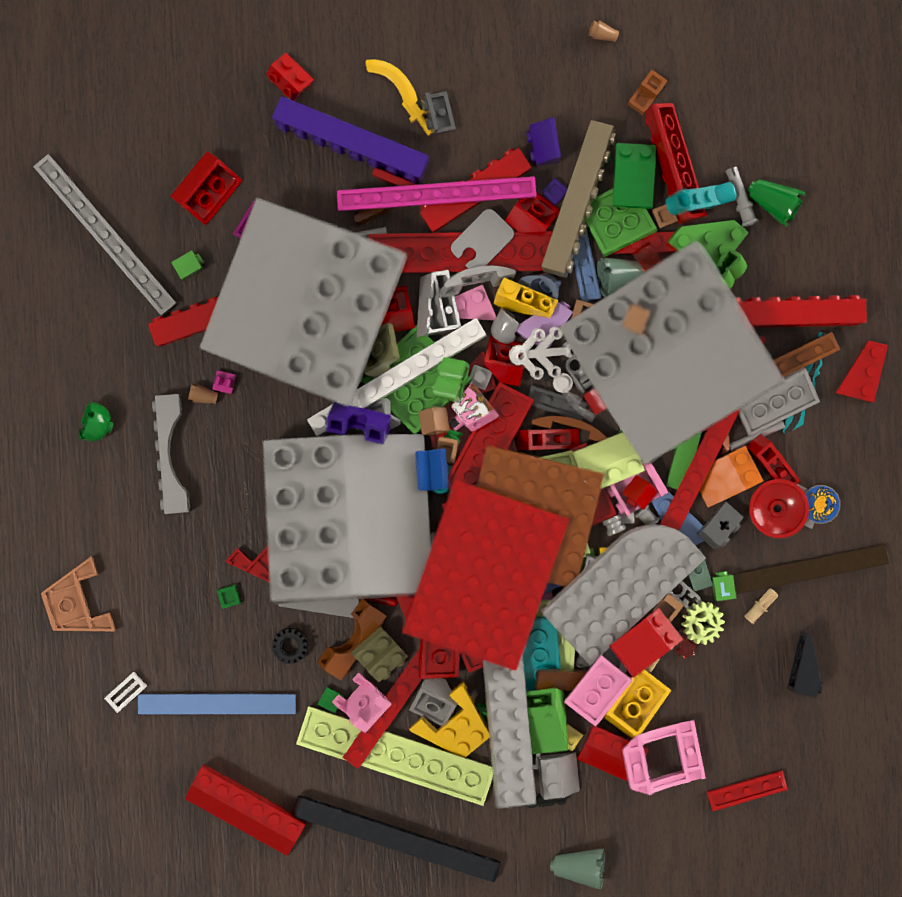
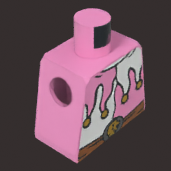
[449,383,499,432]

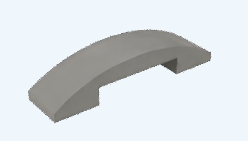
[439,266,516,298]

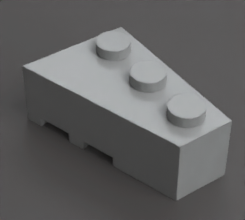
[417,270,461,338]

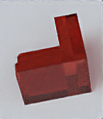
[632,242,663,272]

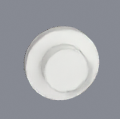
[553,373,573,393]

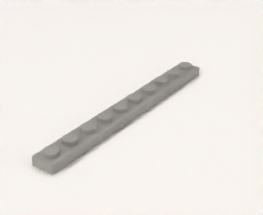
[33,154,177,316]

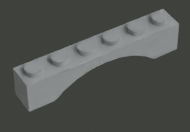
[152,394,191,514]

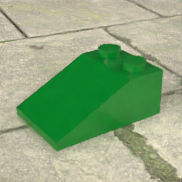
[613,143,656,209]

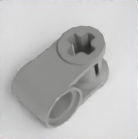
[565,356,593,394]

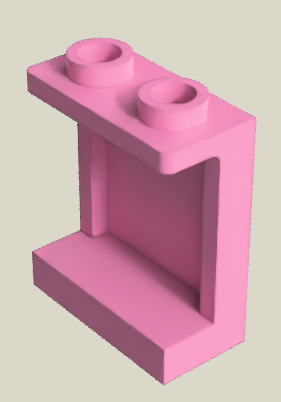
[606,461,668,516]

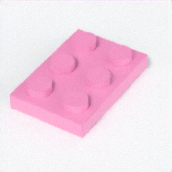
[564,655,632,727]

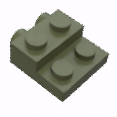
[364,323,399,378]
[351,626,408,682]

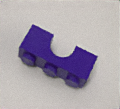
[326,401,392,445]

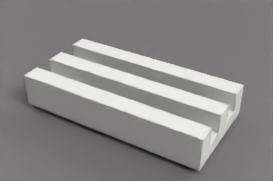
[104,671,147,713]

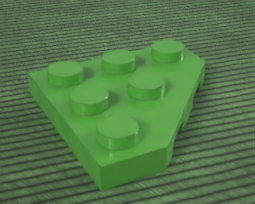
[667,220,749,264]

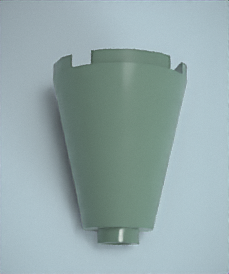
[597,257,652,297]
[550,849,605,889]

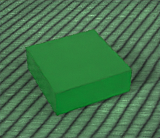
[217,584,241,609]
[317,687,344,714]

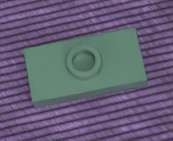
[688,548,713,592]

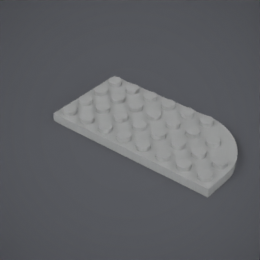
[540,525,706,666]

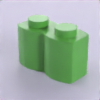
[715,248,747,289]
[432,357,470,403]

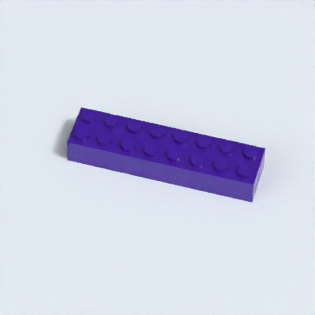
[272,96,429,184]

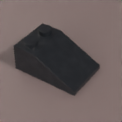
[787,631,823,698]

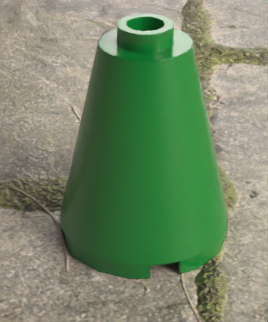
[748,179,806,227]

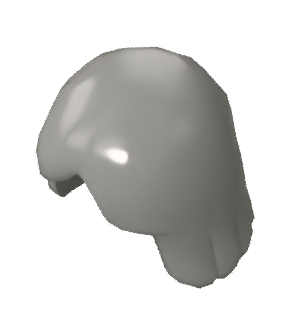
[491,308,519,344]

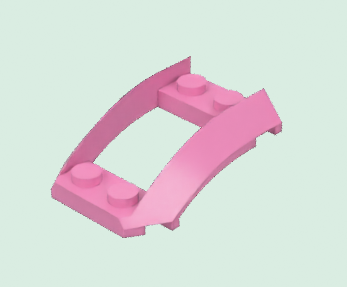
[622,720,706,795]

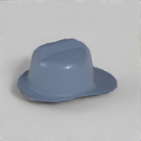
[518,273,561,300]

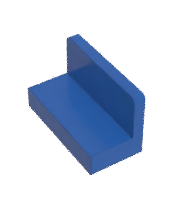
[415,449,449,491]

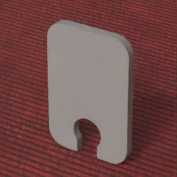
[451,209,514,269]

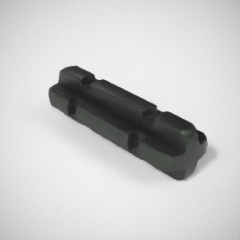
[528,796,566,808]

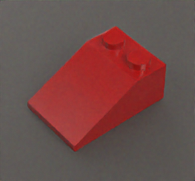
[609,608,683,678]

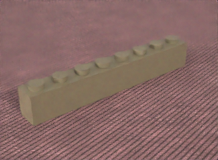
[541,120,617,278]

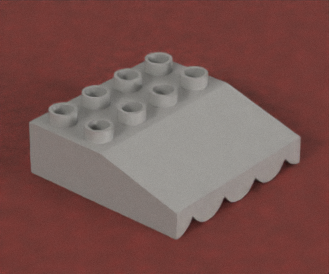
[200,198,407,406]
[559,241,786,465]
[263,434,431,604]

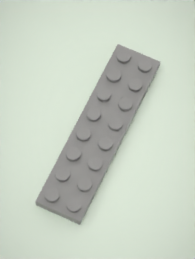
[483,656,536,808]

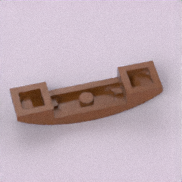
[531,416,607,442]

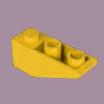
[493,278,558,318]

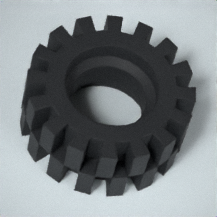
[272,628,308,664]

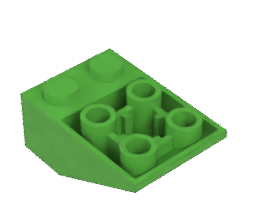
[526,688,568,755]

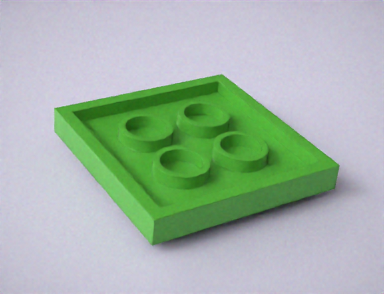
[585,189,657,257]

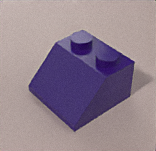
[526,118,561,167]

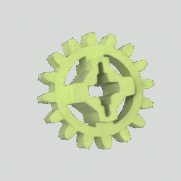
[681,601,725,645]

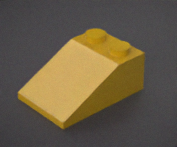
[604,670,671,739]

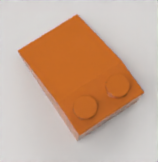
[699,446,763,507]

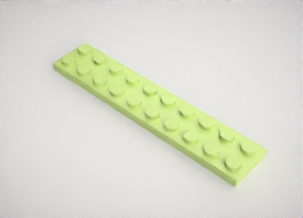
[296,706,493,806]

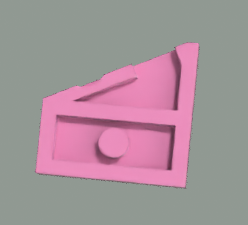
[455,285,496,321]

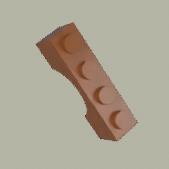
[317,599,386,680]

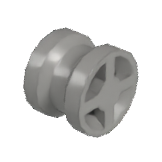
[602,514,626,536]

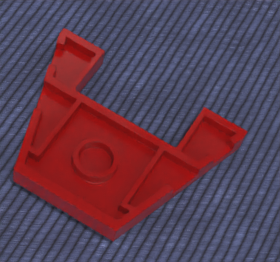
[226,517,270,583]

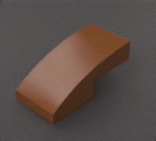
[627,70,667,116]

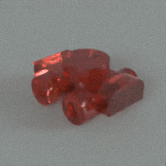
[676,628,697,658]

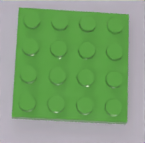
[361,325,471,434]

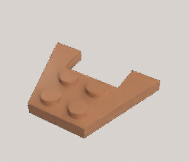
[41,556,116,632]

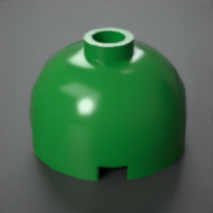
[78,401,113,442]

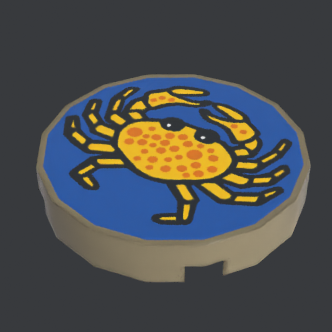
[804,485,841,524]

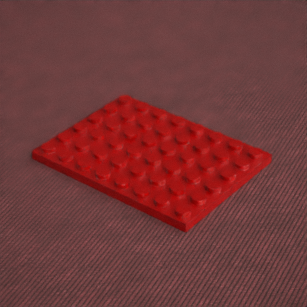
[402,480,569,671]

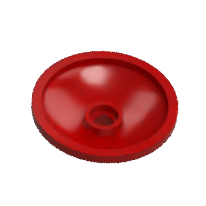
[749,479,809,538]

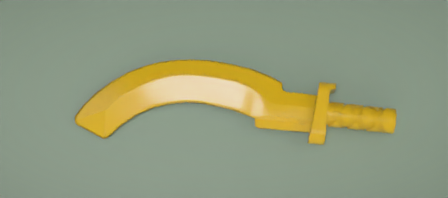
[365,60,432,136]

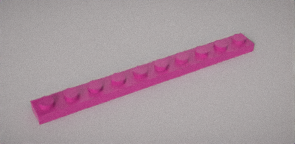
[337,177,536,212]

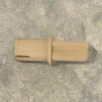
[744,588,778,625]

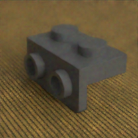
[421,91,456,135]

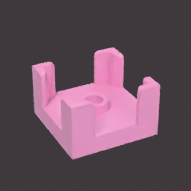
[332,672,392,733]

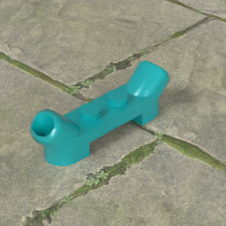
[666,182,737,215]

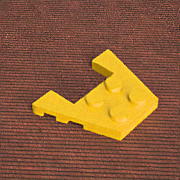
[409,682,490,758]

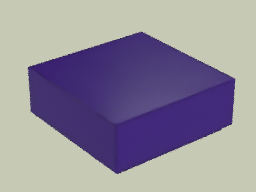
[541,178,567,206]

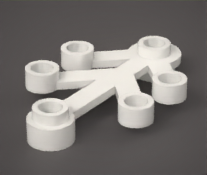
[509,326,576,380]

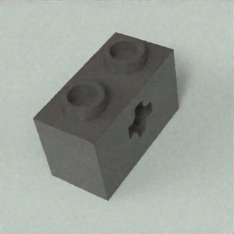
[697,502,744,549]

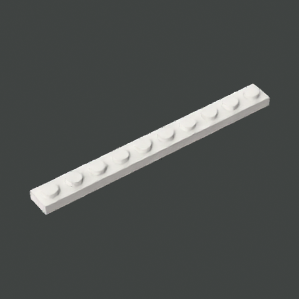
[307,318,487,437]

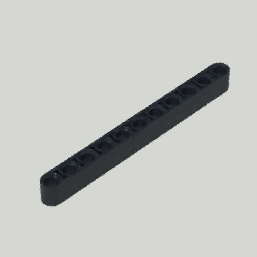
[292,795,501,882]

